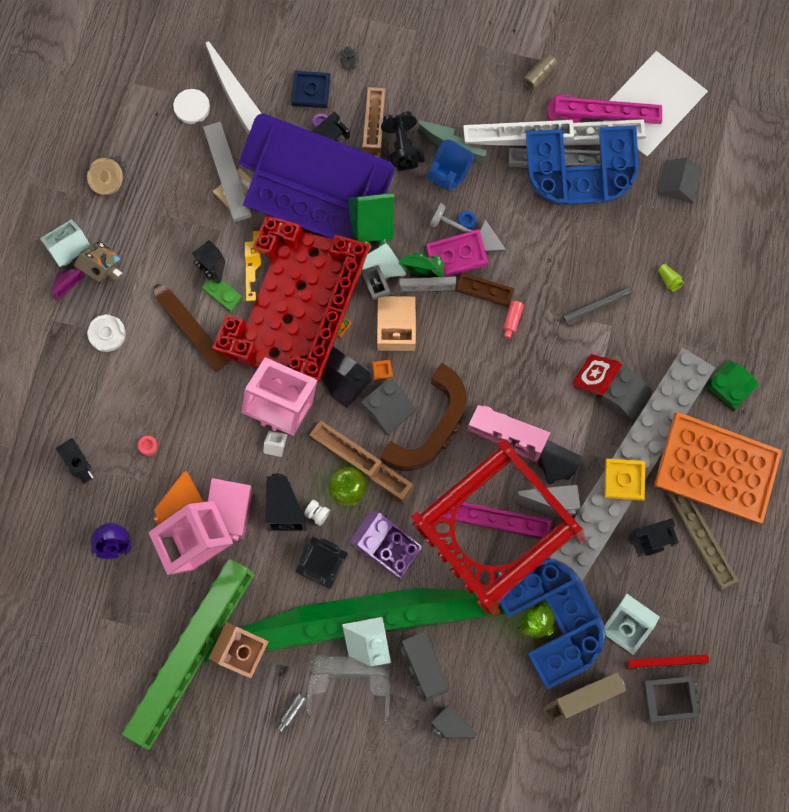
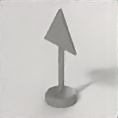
[429,203,506,251]

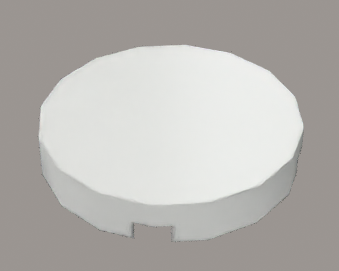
[173,89,210,124]
[87,314,126,352]

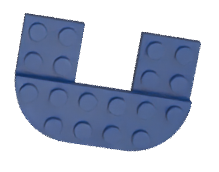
[525,125,639,205]
[495,558,605,690]

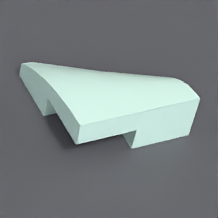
[360,243,406,280]

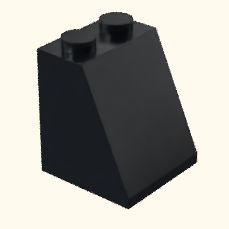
[265,473,307,531]

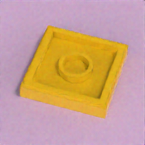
[604,459,645,501]

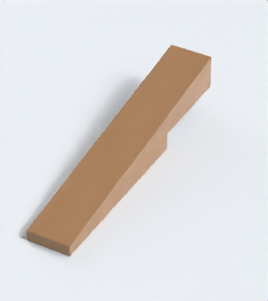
[363,87,386,158]
[309,420,415,504]

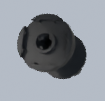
[381,111,425,171]

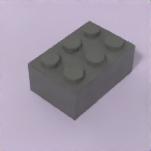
[399,632,449,702]

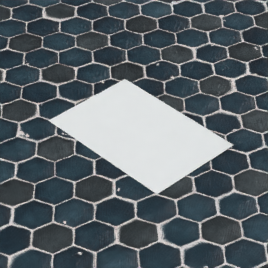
[600,51,708,156]

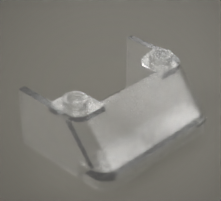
[307,655,390,720]

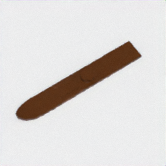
[154,284,230,372]

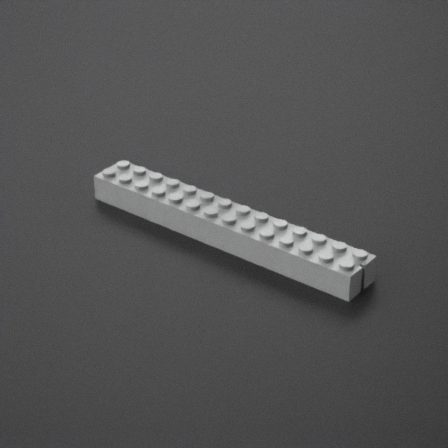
[549,348,716,581]

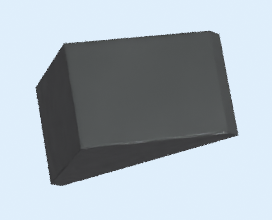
[361,265,391,300]

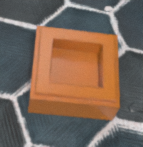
[372,360,393,382]

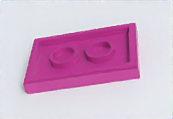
[426,229,489,277]

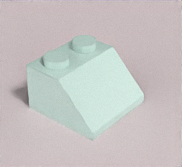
[40,219,91,267]
[604,594,660,655]
[342,617,391,666]

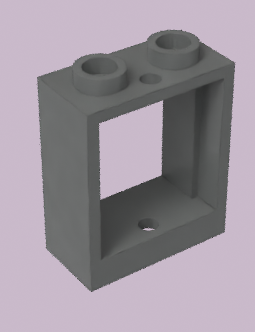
[641,676,701,724]

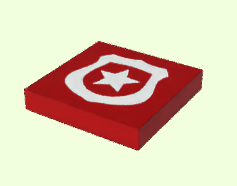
[572,354,622,396]

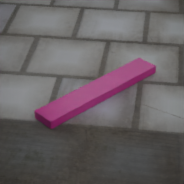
[554,96,662,124]
[437,497,552,539]

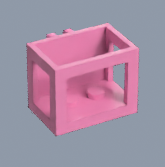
[241,357,318,436]
[148,501,233,575]

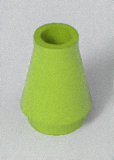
[657,264,684,292]

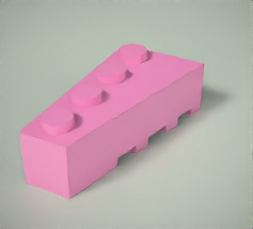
[467,405,550,462]

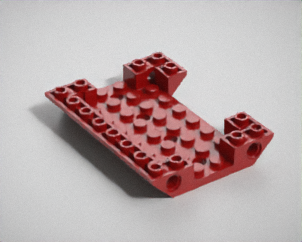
[212,215,371,382]

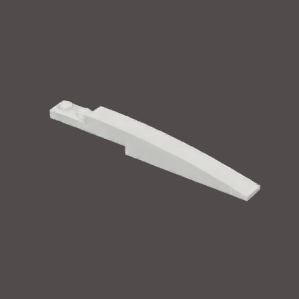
[206,41,261,135]
[463,120,646,146]

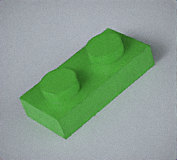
[202,279,243,312]

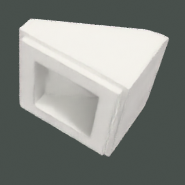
[263,431,287,457]

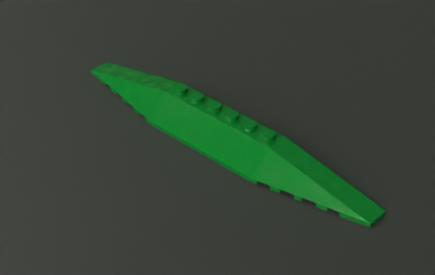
[205,588,506,662]

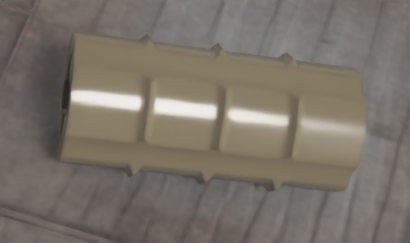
[523,54,557,90]

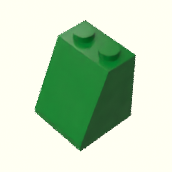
[348,193,394,244]

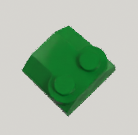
[398,253,445,278]
[705,360,759,412]

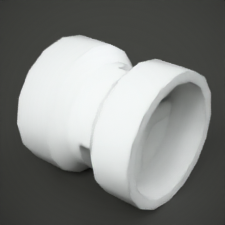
[304,500,330,526]

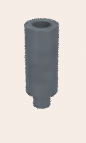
[276,693,308,733]

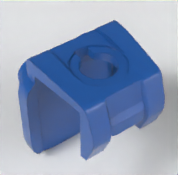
[427,139,474,191]

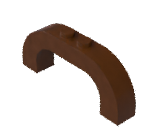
[380,363,466,471]

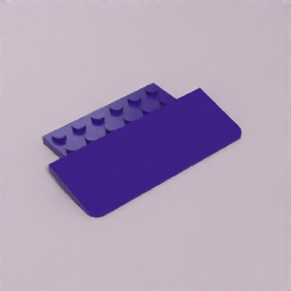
[238,114,395,239]

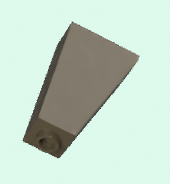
[542,672,626,726]

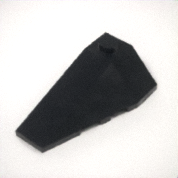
[321,346,372,408]

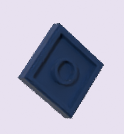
[291,71,331,108]

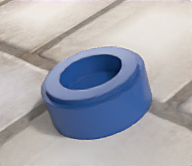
[458,211,476,230]

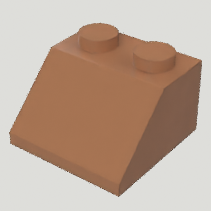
[209,622,269,678]

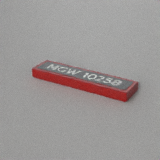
[625,654,709,670]

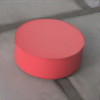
[138,436,158,456]

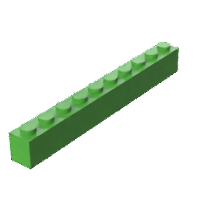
[122,559,255,750]

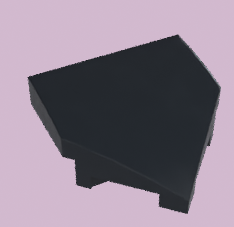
[538,440,583,484]

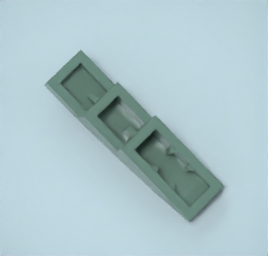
[418,120,487,165]

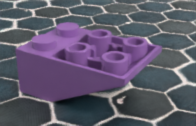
[349,511,422,579]

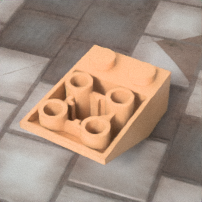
[377,296,416,351]

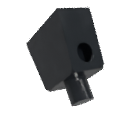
[55,438,94,484]

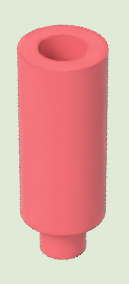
[503,301,524,339]

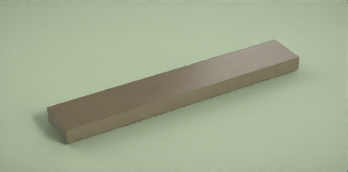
[664,490,739,591]

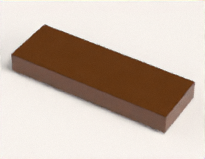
[455,272,515,307]

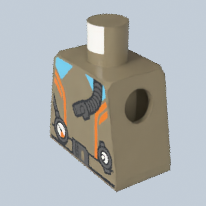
[74,239,123,282]

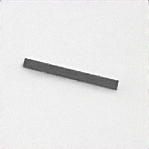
[563,287,633,323]

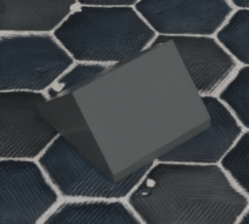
[657,157,702,203]

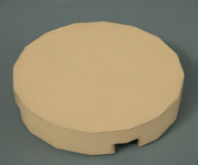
[87,158,123,195]

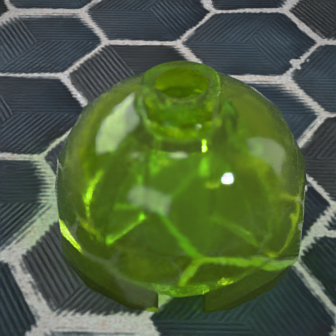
[328,466,367,506]
[517,600,556,639]

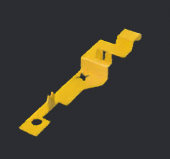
[245,231,261,301]

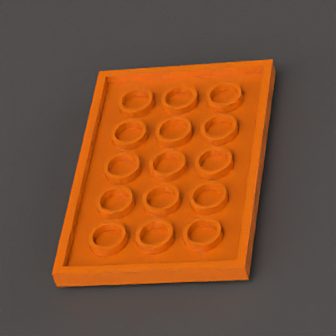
[654,412,782,524]

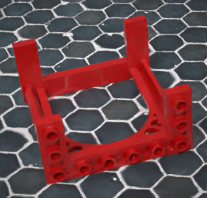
[411,439,586,616]

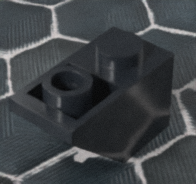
[192,240,225,284]

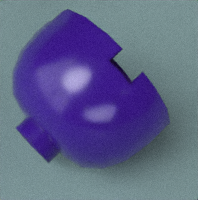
[91,522,131,559]

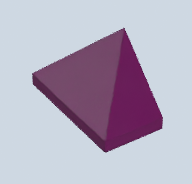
[51,268,86,301]

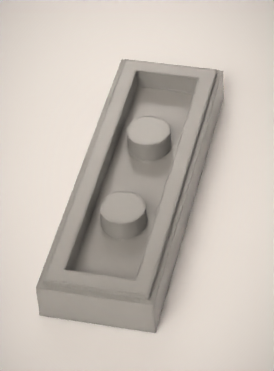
[399,277,456,292]

